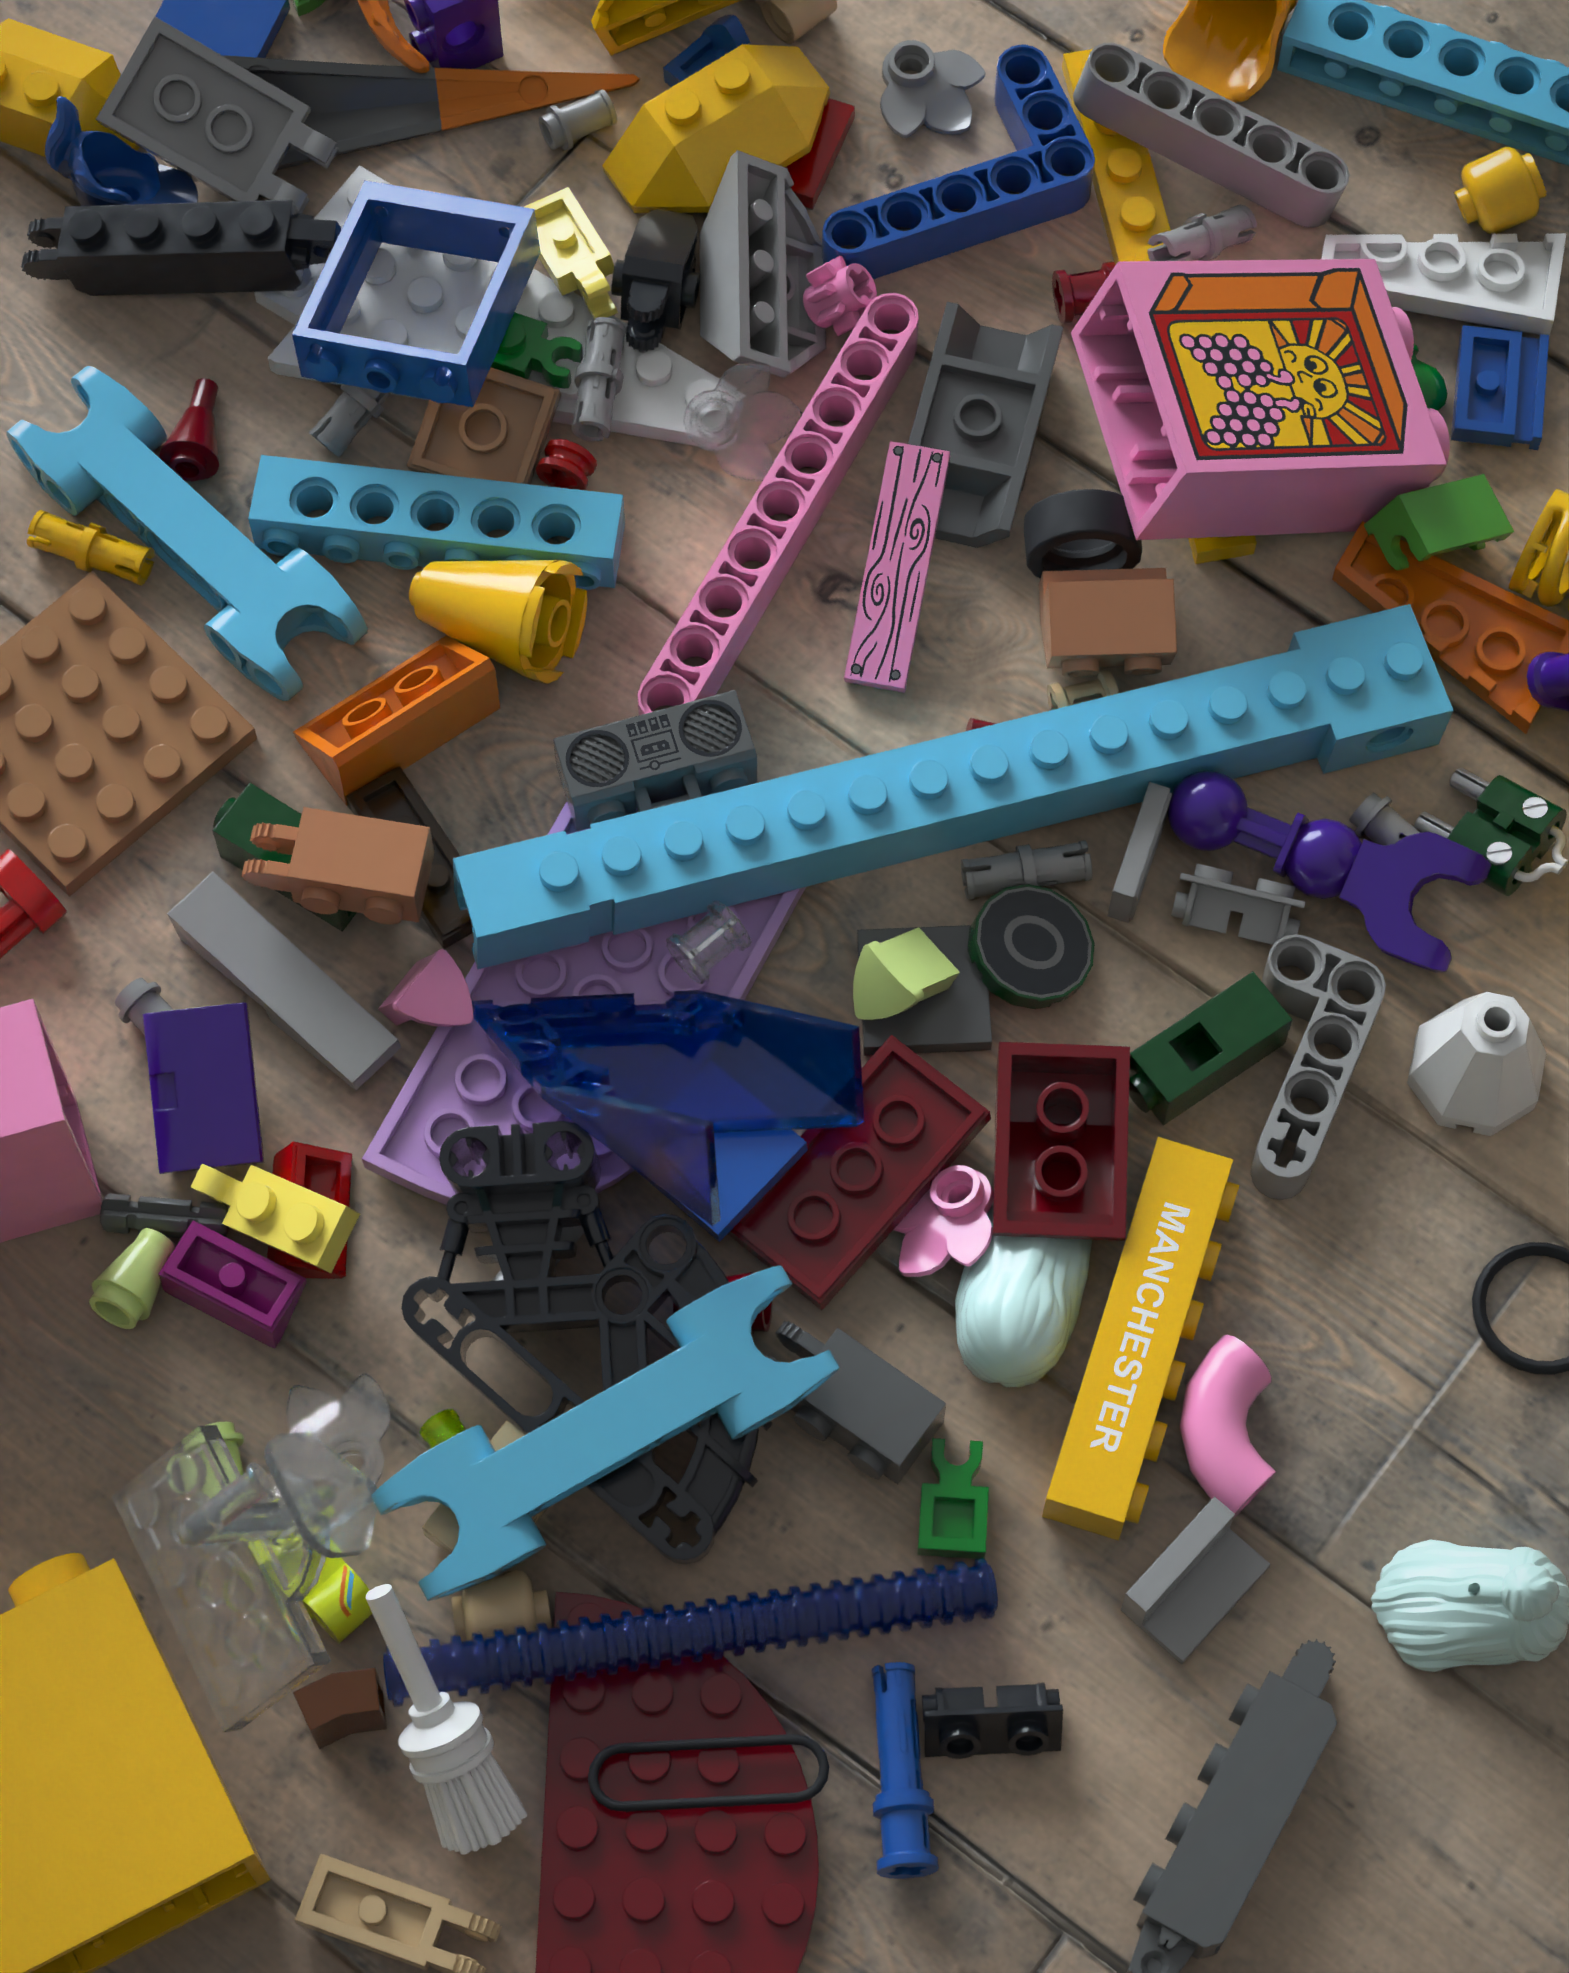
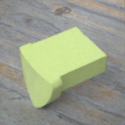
[853,927,960,1020]

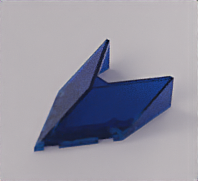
[472,990,865,1226]

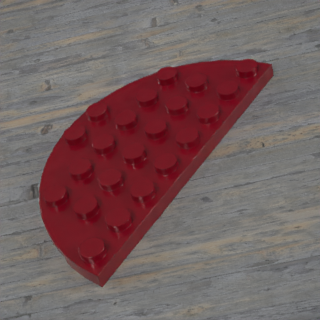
[535,1591,819,1973]

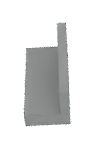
[1120,1496,1271,1664]

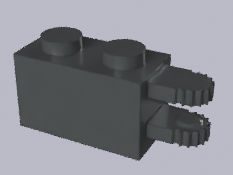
[763,1321,946,1485]

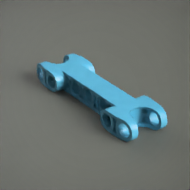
[6,366,368,701]
[371,1266,840,1601]

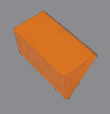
[293,635,500,806]

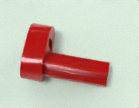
[0,849,67,959]

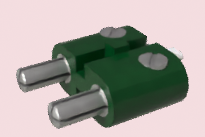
[1414,767,1568,896]

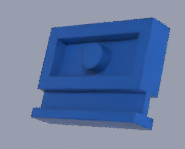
[1451,325,1549,450]

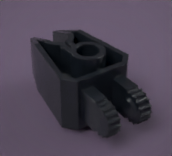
[611,209,700,352]

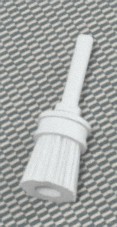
[365,1584,527,1855]

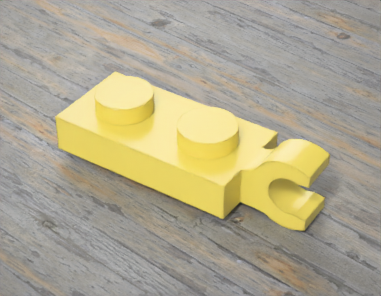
[524,187,618,321]
[191,1164,360,1273]

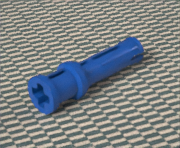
[871,1662,939,1879]

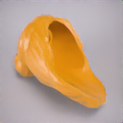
[1163,0,1298,103]

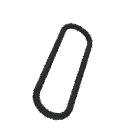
[588,1734,830,1812]

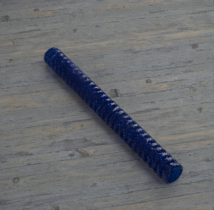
[383,1558,998,1707]

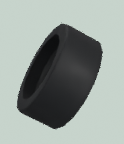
[1024,489,1142,578]

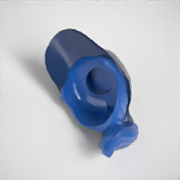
[45,96,198,206]

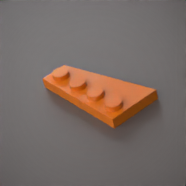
[1332,521,1569,734]

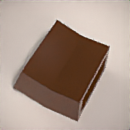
[293,1668,387,1749]

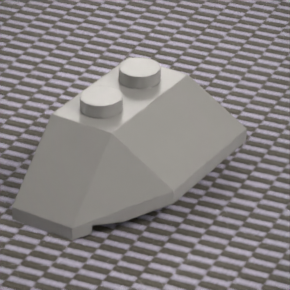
[699,150,826,378]

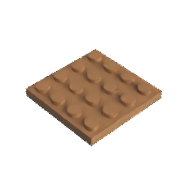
[0,571,257,897]

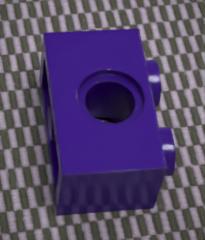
[404,0,504,69]

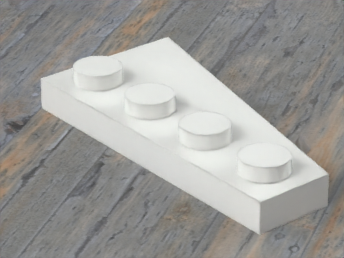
[1321,233,1566,336]

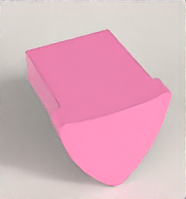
[378,949,474,1027]

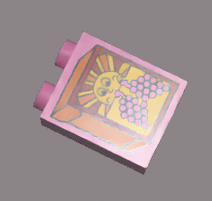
[1071,259,1450,540]

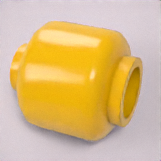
[1454,147,1547,234]

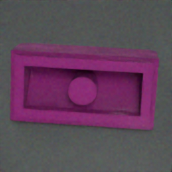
[159,1220,307,1348]

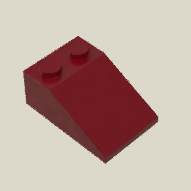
[993,1042,1130,1241]

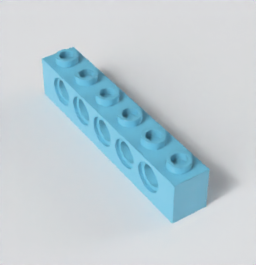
[1277,0,1569,166]
[248,455,625,590]

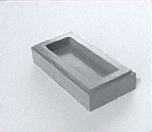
[1108,782,1172,923]

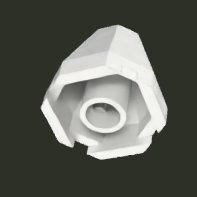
[1407,992,1546,1136]

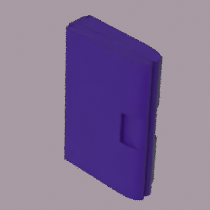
[143,1002,264,1174]

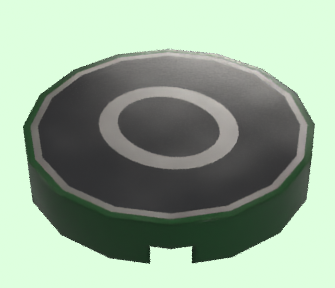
[968,884,1095,1009]

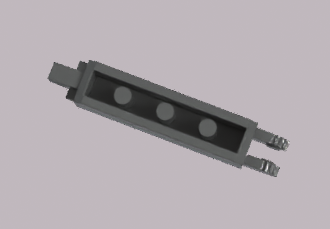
[1127,1639,1337,1973]

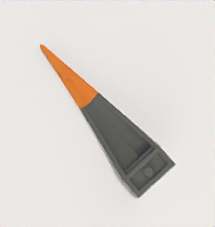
[188,55,640,182]

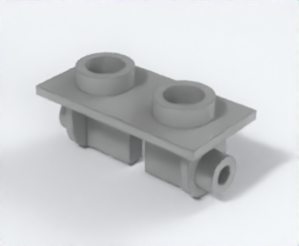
[1171,864,1305,945]

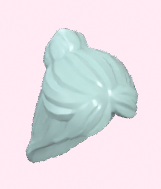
[1371,1540,1569,1672]

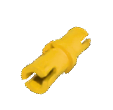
[27,510,155,586]

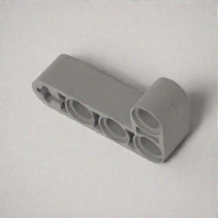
[1250,934,1386,1200]

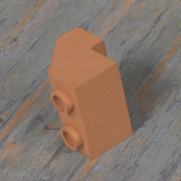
[1038,568,1177,677]

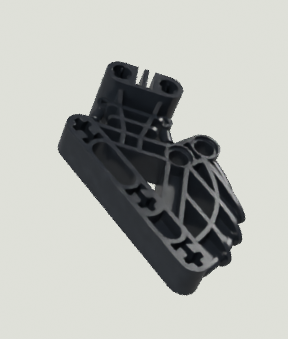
[401,1121,773,1564]

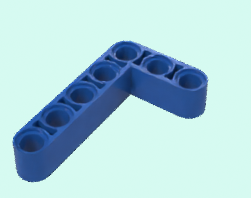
[822,44,1095,279]

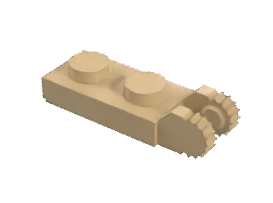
[295,1854,502,1973]

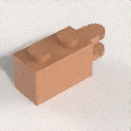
[241,807,434,925]

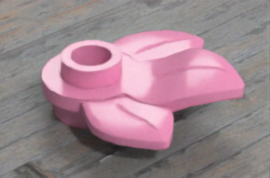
[894,1165,994,1277]

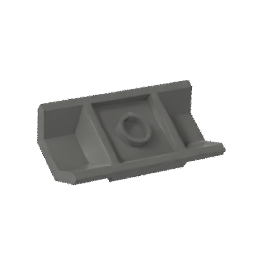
[908,302,1063,548]

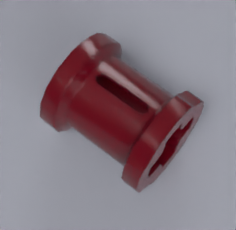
[1052,261,1115,324]

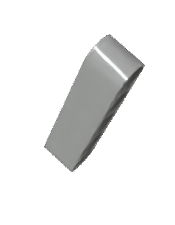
[1073,43,1350,227]

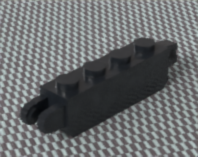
[21,200,341,296]

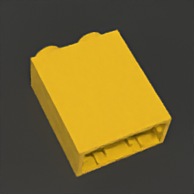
[0,1553,270,1973]

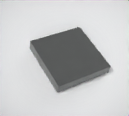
[857,925,992,1056]

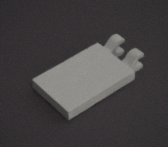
[96,16,339,214]

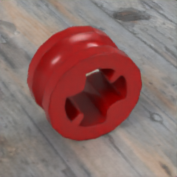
[536,439,597,490]

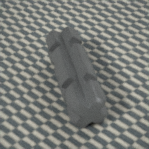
[100,1194,229,1238]

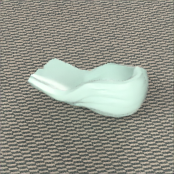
[955,1199,1092,1387]

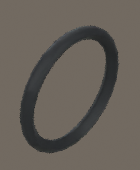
[1472,1242,1569,1375]

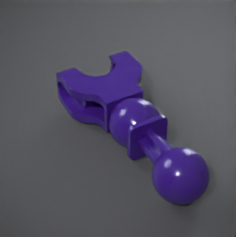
[1167,771,1492,973]

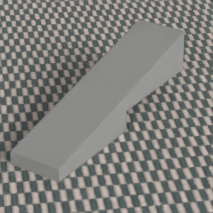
[167,871,401,1091]

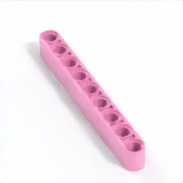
[637,293,919,715]

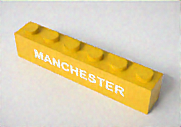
[1042,1137,1240,1541]

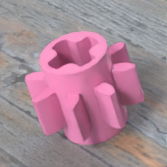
[803,256,877,336]

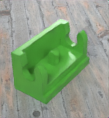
[1364,474,1514,570]

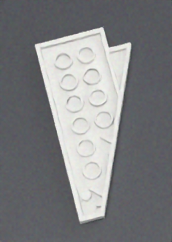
[254,165,745,449]

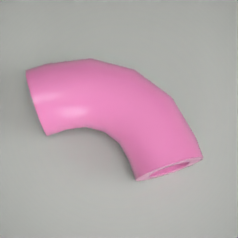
[1180,1335,1276,1518]

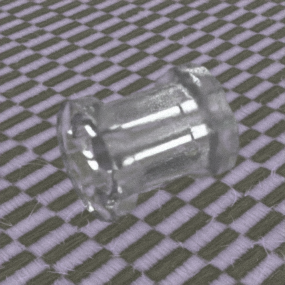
[666,900,752,984]

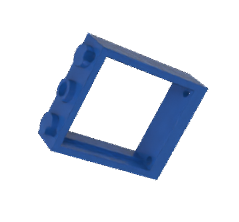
[292,180,541,407]

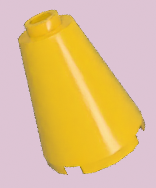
[409,560,588,684]

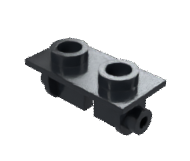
[922,1682,1063,1759]

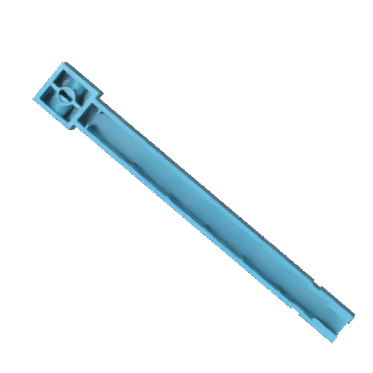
[453,604,1454,969]

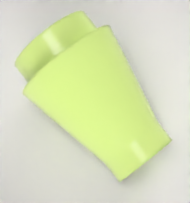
[89,1228,175,1329]

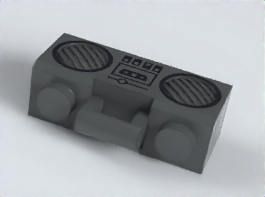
[553,690,757,831]

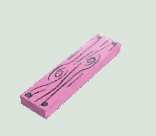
[844,441,950,693]

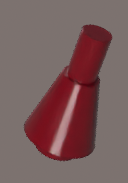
[159,378,219,482]

